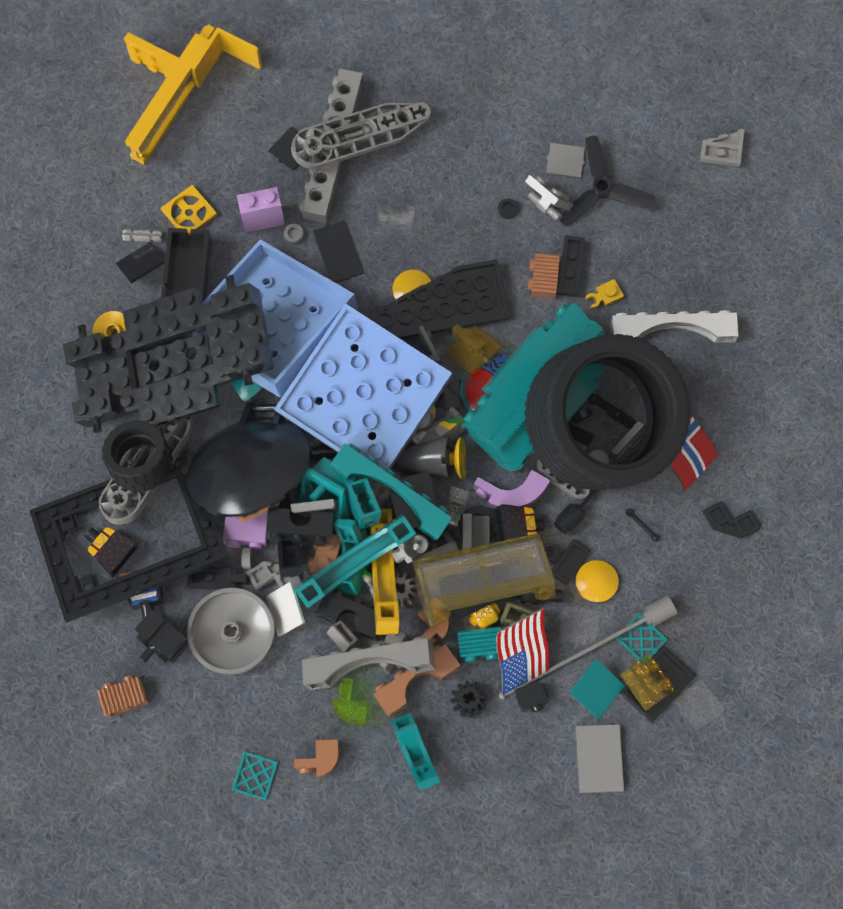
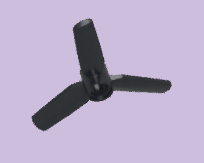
[560,136,655,226]

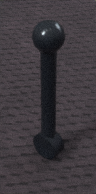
[625,508,660,542]

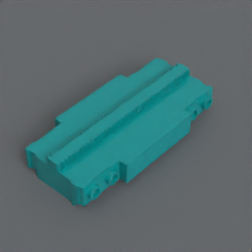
[461,302,605,472]

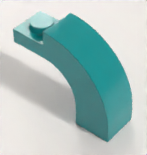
[333,518,368,595]
[390,713,440,791]

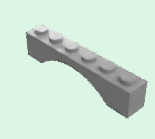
[302,637,436,691]

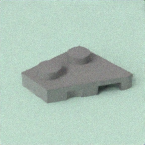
[699,129,744,167]

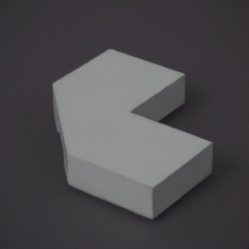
[246,561,302,591]

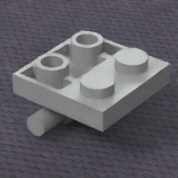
[525,175,574,221]

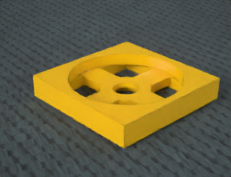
[160,185,218,237]

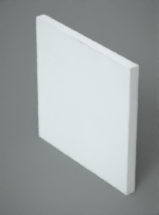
[266,582,305,637]

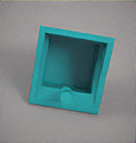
[299,457,362,535]

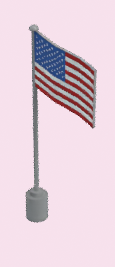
[496,595,677,700]

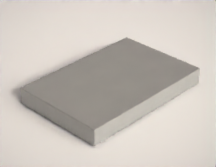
[575,725,624,793]

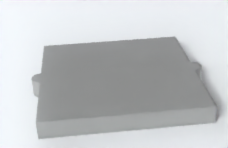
[546,143,585,178]

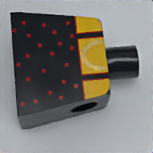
[493,504,545,549]
[85,527,139,578]

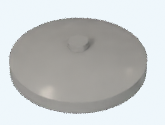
[187,588,275,675]

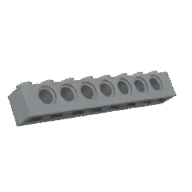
[299,68,363,223]

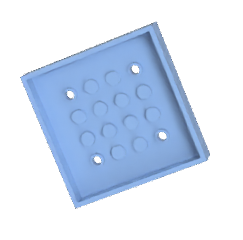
[185,240,359,398]
[274,303,453,470]

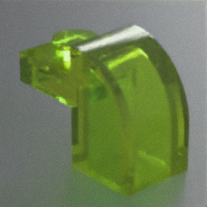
[333,678,368,727]

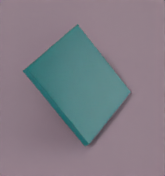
[569,659,625,720]

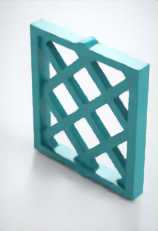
[615,613,668,665]
[231,752,278,800]

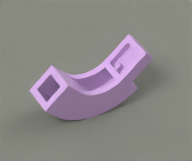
[473,470,550,509]

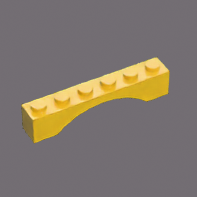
[369,509,399,635]

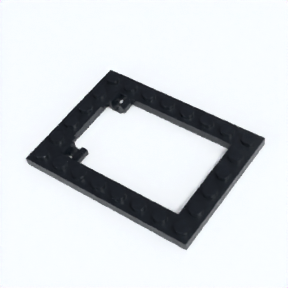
[29,449,230,623]

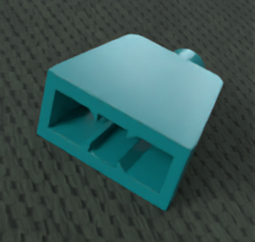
[346,478,381,529]

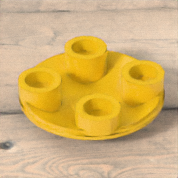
[392,270,431,299]
[576,560,619,602]

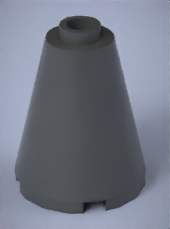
[395,437,454,479]

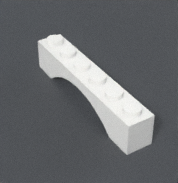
[611,310,738,343]

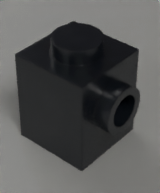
[514,680,549,713]

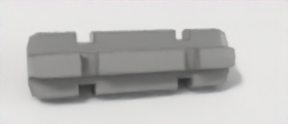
[122,229,163,242]

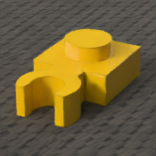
[585,279,624,310]

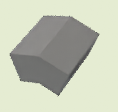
[327,620,358,653]

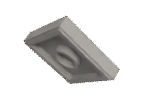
[291,499,339,518]

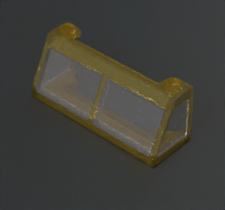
[413,533,556,626]

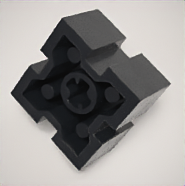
[134,609,189,663]

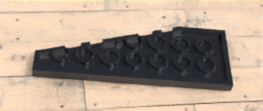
[351,259,510,348]

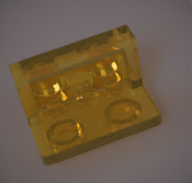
[445,324,501,375]
[620,656,674,711]

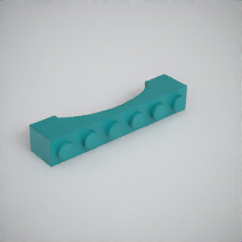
[329,443,452,540]
[294,514,416,608]

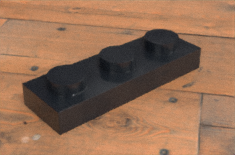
[557,235,585,297]

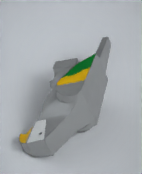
[412,406,467,445]

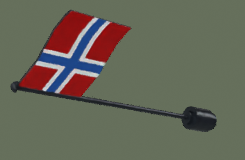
[554,414,717,535]

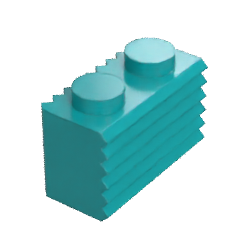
[457,627,501,663]

